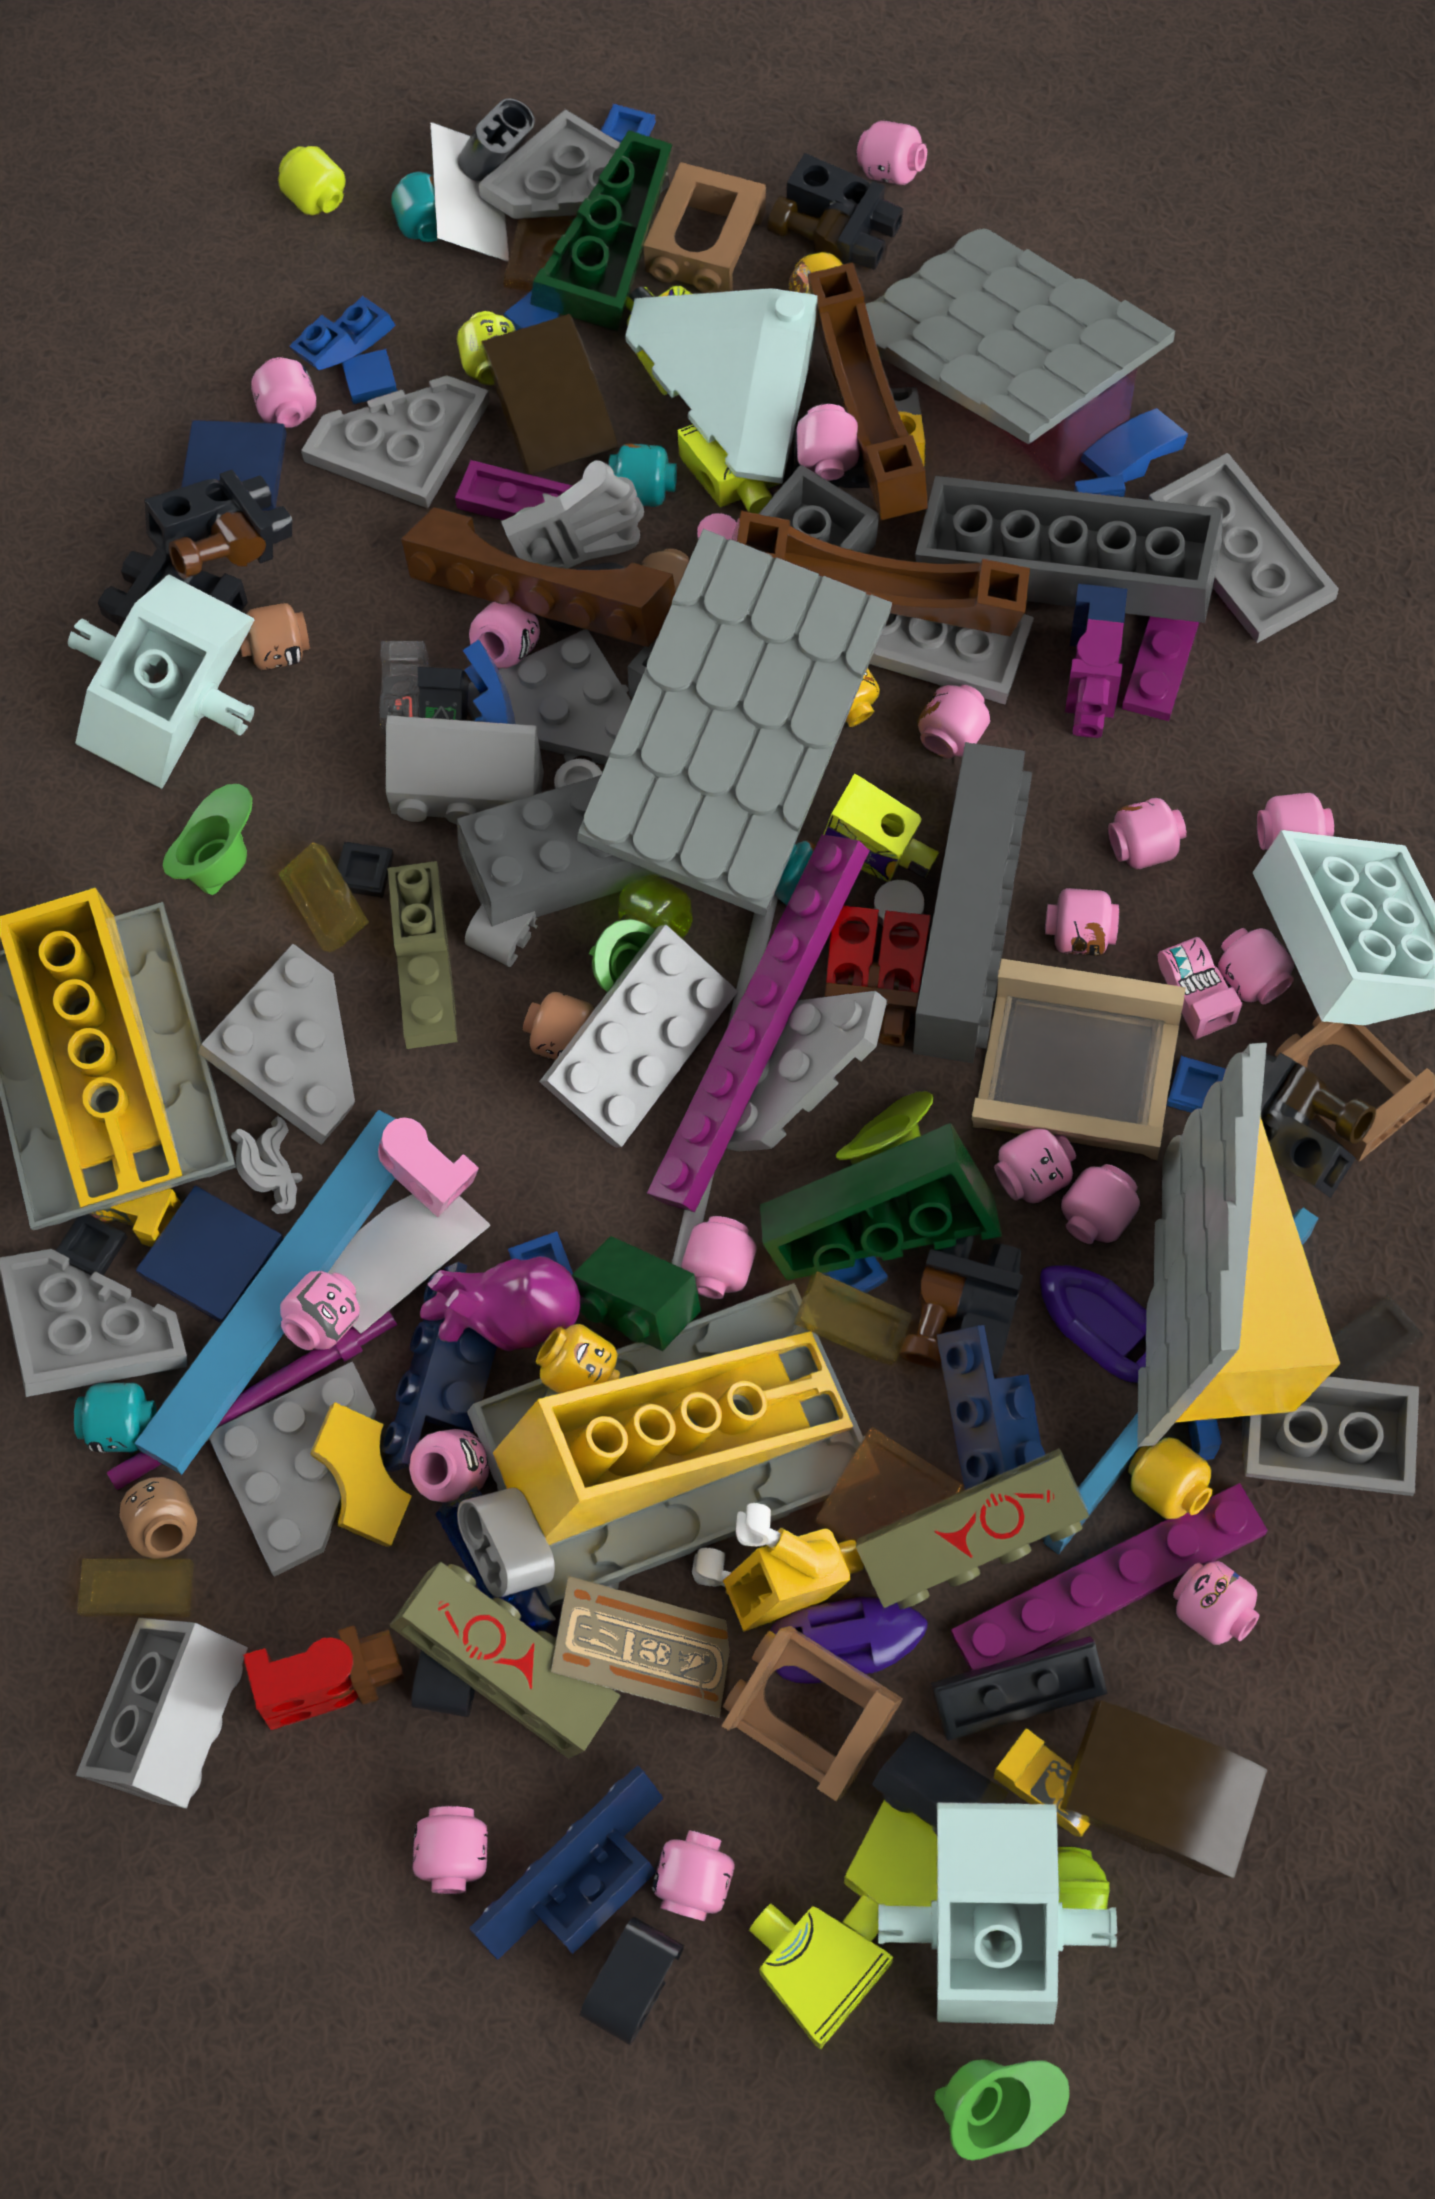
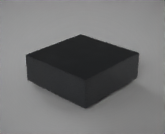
[333,841,394,898]
[56,1214,128,1276]

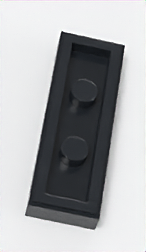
[931,1636,1108,1741]

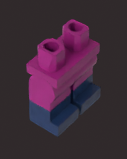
[1065,584,1128,738]

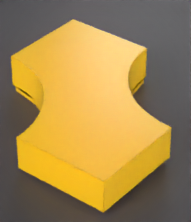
[310,1402,412,1547]

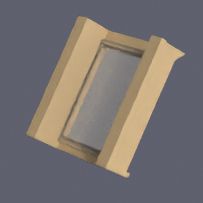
[972,959,1186,1160]

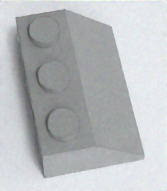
[386,715,544,824]
[1241,1377,1419,1496]
[76,1618,248,1808]

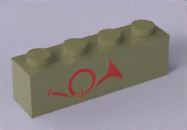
[856,1448,1089,1609]
[389,1561,621,1759]

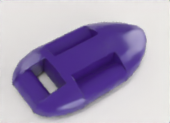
[1040,1265,1147,1383]
[769,1596,928,1684]

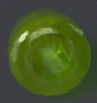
[618,874,693,939]

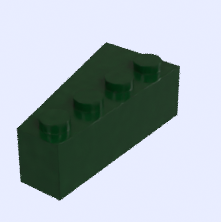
[530,130,673,332]
[760,1123,1002,1280]

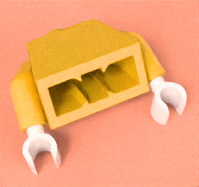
[692,1503,864,1631]

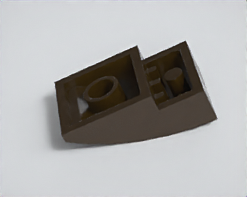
[481,314,618,475]
[1060,1700,1267,1878]

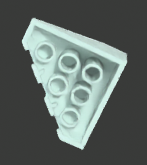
[626,288,817,484]

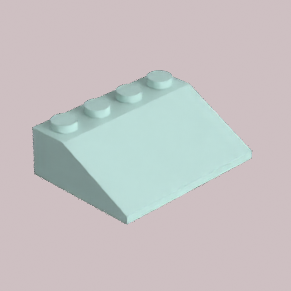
[1253,830,1435,1025]

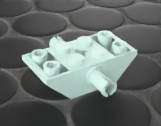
[68,574,254,789]
[878,1803,1117,2024]

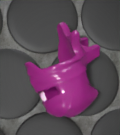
[420,1256,580,1352]

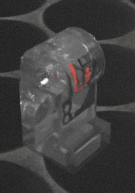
[379,641,431,735]

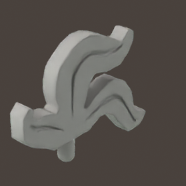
[231,1116,303,1214]

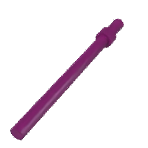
[107,1311,397,1490]

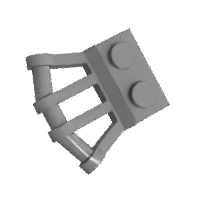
[501,461,644,569]

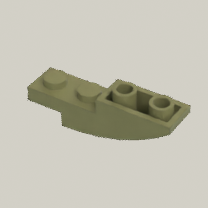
[388,861,458,1049]

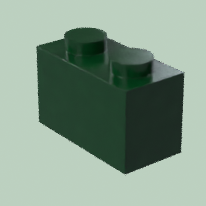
[572,1236,701,1352]

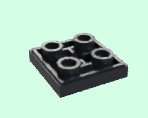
[872,1731,1010,1835]

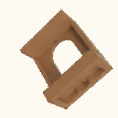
[643,162,766,293]
[1275,1015,1435,1162]
[722,1626,903,1801]

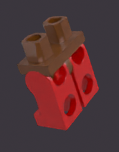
[824,906,931,1047]
[243,1625,405,1730]

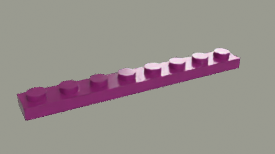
[647,834,870,1213]

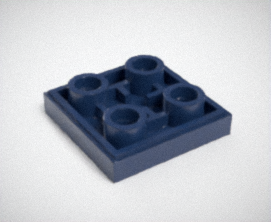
[181,420,287,511]
[136,1185,283,1324]

